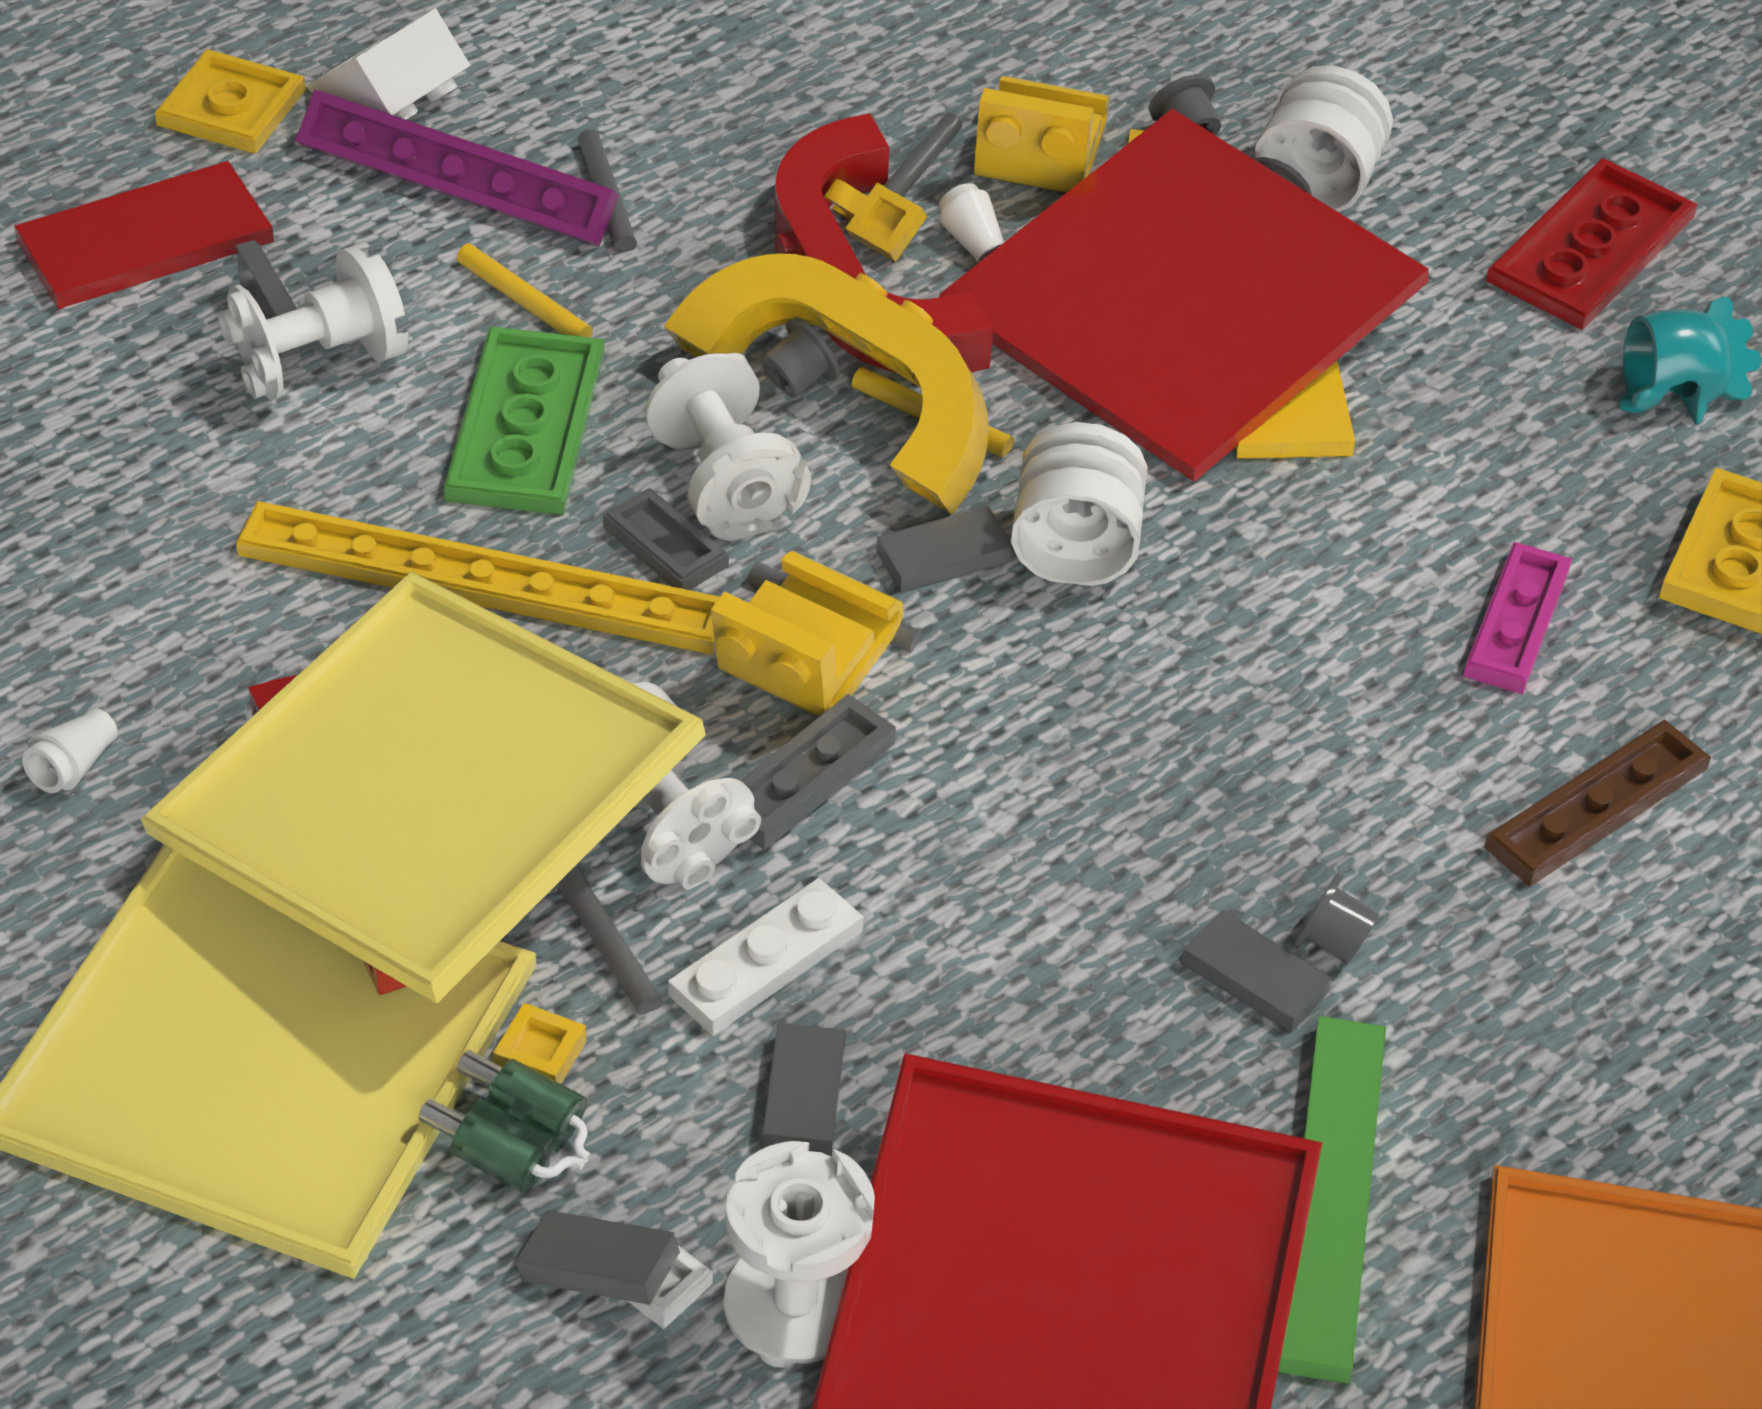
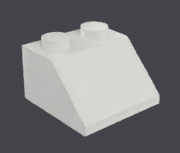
[306,8,471,120]

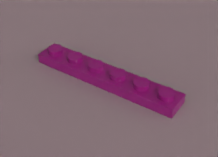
[295,89,619,247]

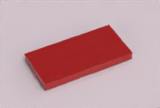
[1486,158,1698,330]
[14,161,274,309]

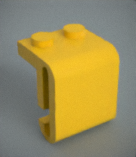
[974,75,1110,193]
[711,551,904,717]

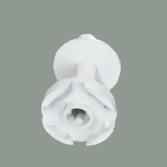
[218,242,408,400]
[645,353,811,541]
[633,682,761,890]
[723,1141,875,1368]

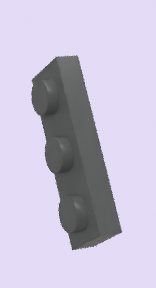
[740,694,896,850]

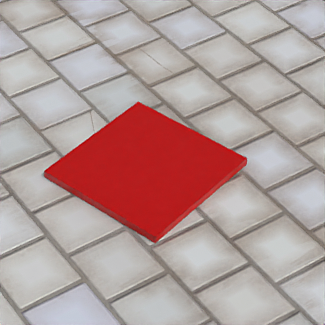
[939,109,1429,482]
[812,1053,1323,1409]

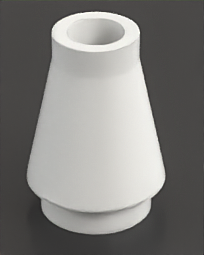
[938,183,1004,263]
[22,708,118,793]

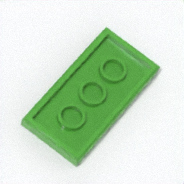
[444,326,605,515]

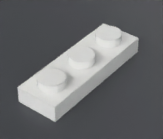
[668,878,864,1036]

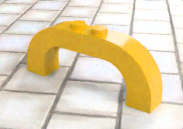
[664,253,989,515]

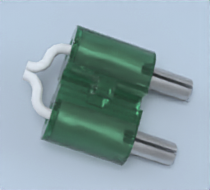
[419,1050,591,1194]

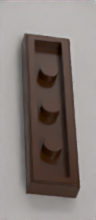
[1484,719,1711,887]

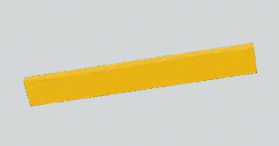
[236,501,720,655]

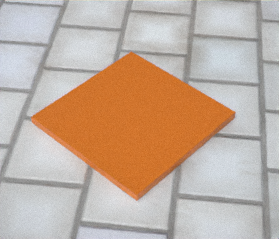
[1473,1165,1762,1409]

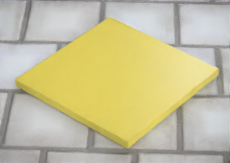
[141,571,706,1003]
[0,844,537,1279]

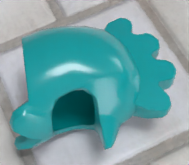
[1619,296,1762,424]

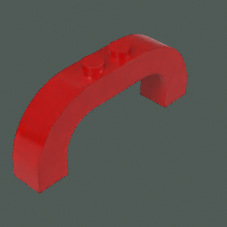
[774,113,994,373]

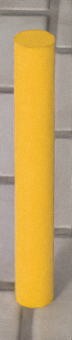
[457,243,593,338]
[852,367,1014,458]

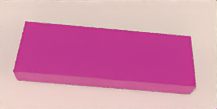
[1463,542,1572,695]

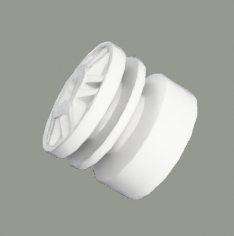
[1254,65,1393,212]
[1011,422,1148,586]

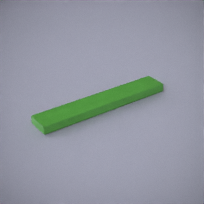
[1278,1016,1386,1384]

